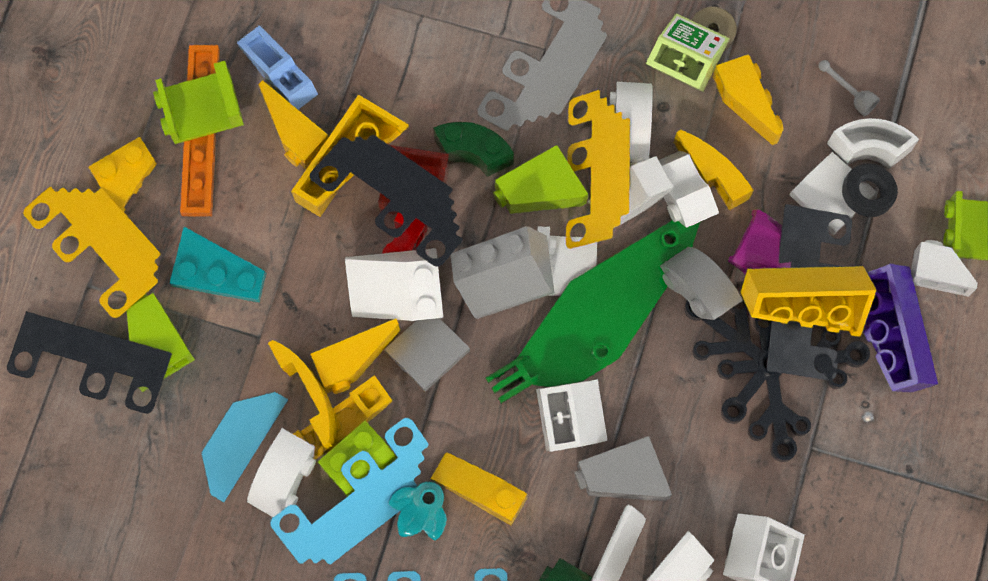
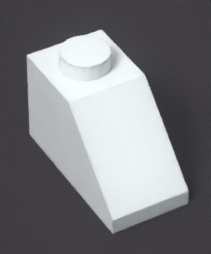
[911,240,978,297]

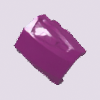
[728,209,791,274]

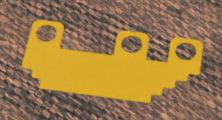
[566,90,630,249]
[23,187,160,318]

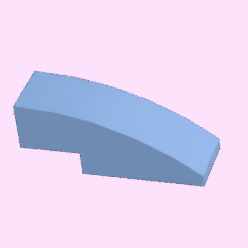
[237,25,318,110]

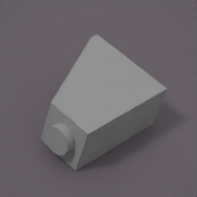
[574,436,672,501]

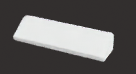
[592,505,646,581]

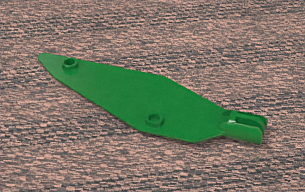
[485,220,701,404]

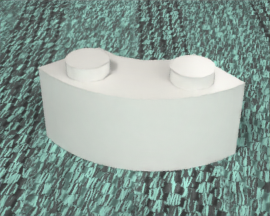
[609,82,652,162]
[827,119,919,169]
[659,151,719,228]
[588,156,673,228]
[247,428,316,517]

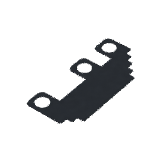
[310,135,463,267]

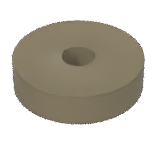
[691,7,737,52]

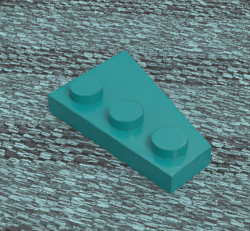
[170,227,266,303]

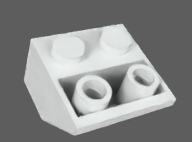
[536,379,608,452]

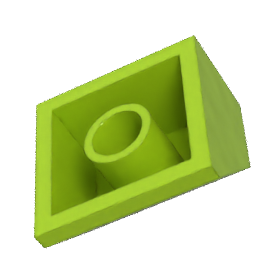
[318,420,397,497]

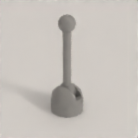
[818,60,880,117]

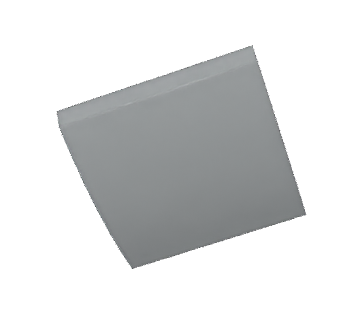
[384,318,470,392]

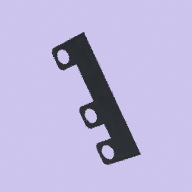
[7,311,172,414]

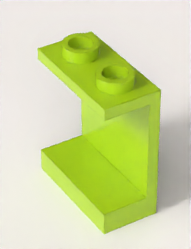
[153,61,244,144]
[943,191,988,261]

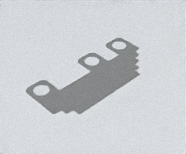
[477,0,607,131]

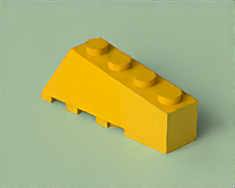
[292,94,409,217]
[741,266,876,337]

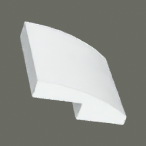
[789,152,877,235]

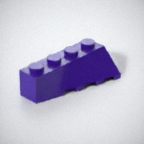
[863,264,938,392]

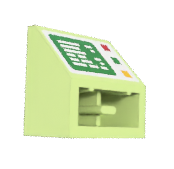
[646,14,729,92]

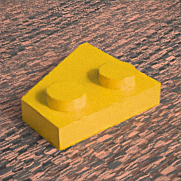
[88,137,157,212]

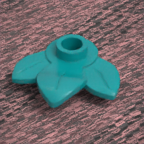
[388,482,447,540]

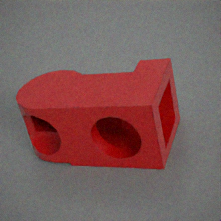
[382,212,427,254]

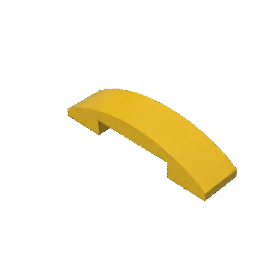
[268,340,337,451]
[293,375,393,460]

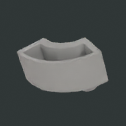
[660,247,743,320]

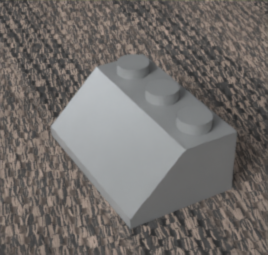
[451,226,555,319]

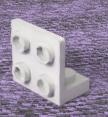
[537,226,597,296]

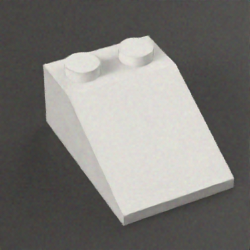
[345,248,443,321]

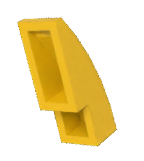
[673,130,754,210]

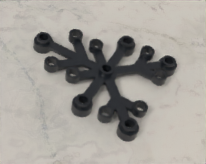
[684,295,870,462]

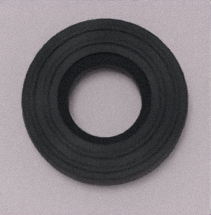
[842,163,898,217]

